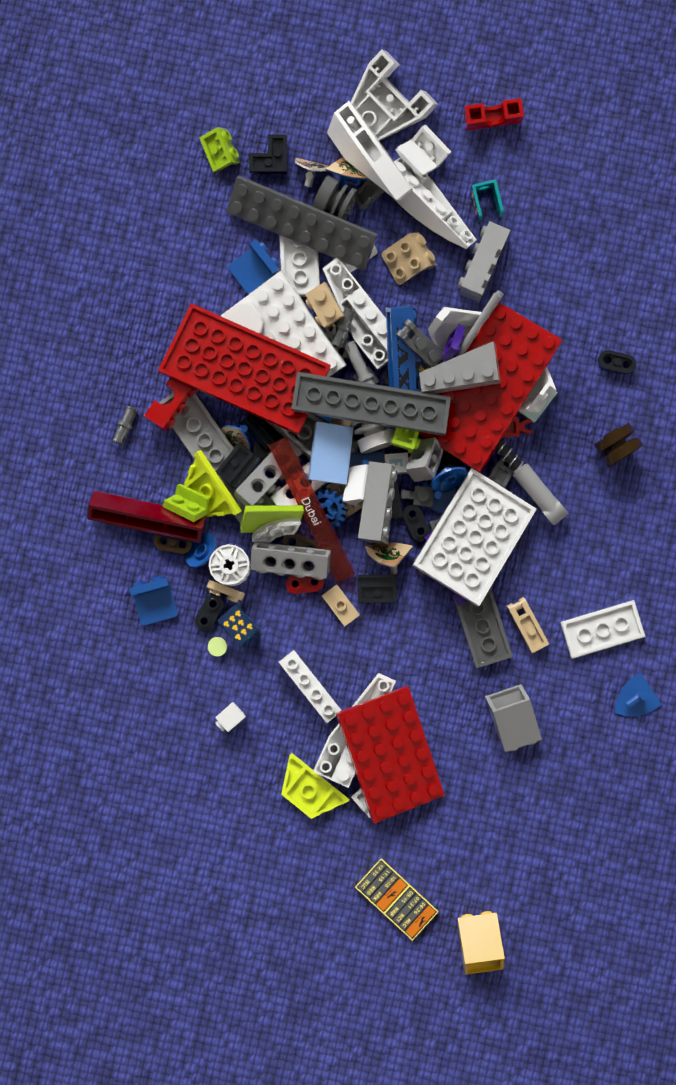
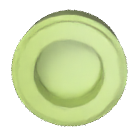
[208,637,227,656]

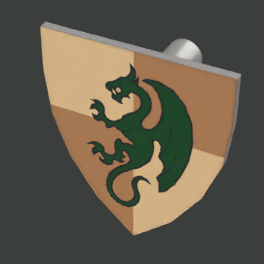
[365,543,413,574]

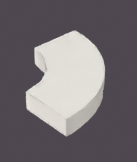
[252,518,301,543]

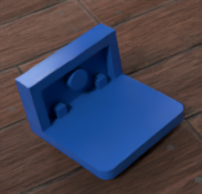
[228,239,280,295]
[129,576,178,626]

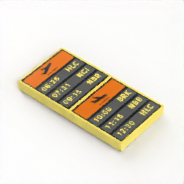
[355,858,439,941]

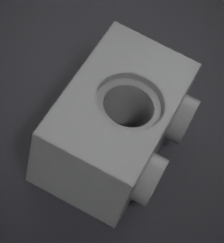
[406,438,444,482]

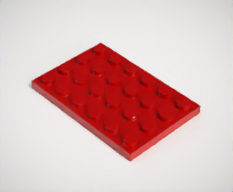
[336,686,444,824]

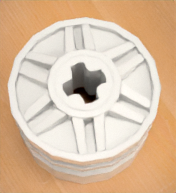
[351,421,395,454]
[209,544,251,587]

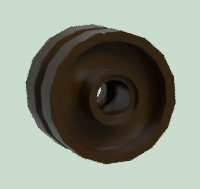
[593,423,643,468]

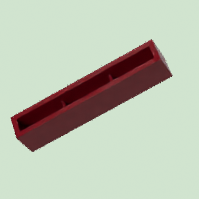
[87,491,206,543]

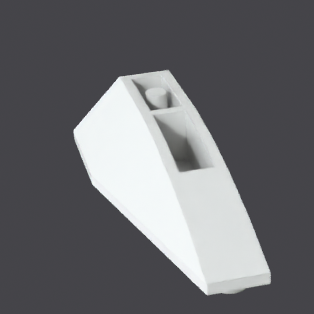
[327,101,413,201]
[393,158,477,249]
[323,258,388,370]
[313,673,396,788]

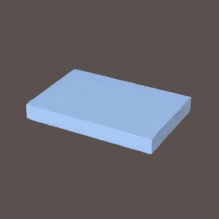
[308,422,354,485]

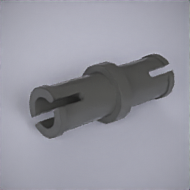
[331,307,356,348]
[112,406,138,446]

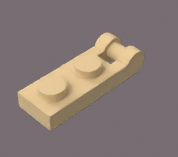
[507,597,549,653]

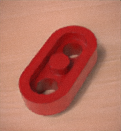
[286,575,324,594]

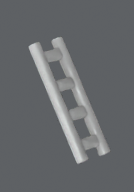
[457,290,504,356]

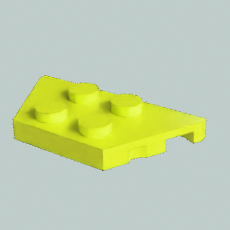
[184,450,242,517]
[281,752,350,819]

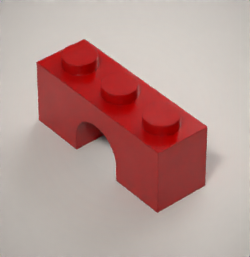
[463,98,524,131]
[144,378,197,432]

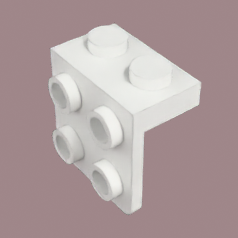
[396,125,451,177]

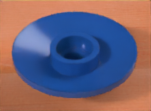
[431,467,468,492]
[186,533,216,568]

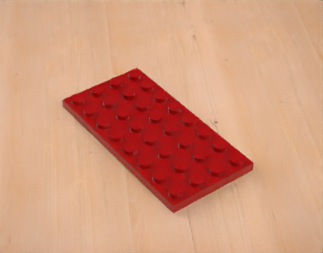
[419,302,563,472]
[158,303,331,435]

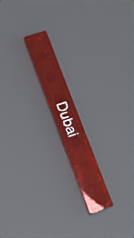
[269,437,355,582]

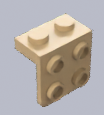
[381,232,437,285]
[305,282,345,329]

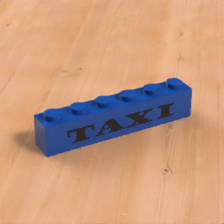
[386,306,419,392]

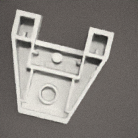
[351,49,438,141]

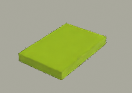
[240,505,304,533]

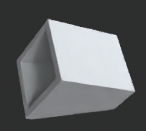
[485,684,542,752]

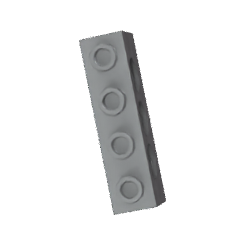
[233,437,303,506]
[250,542,331,580]

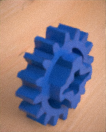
[306,488,348,530]

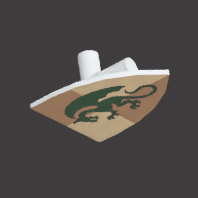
[295,158,329,187]

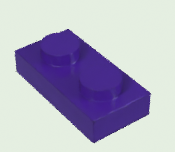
[441,324,465,362]

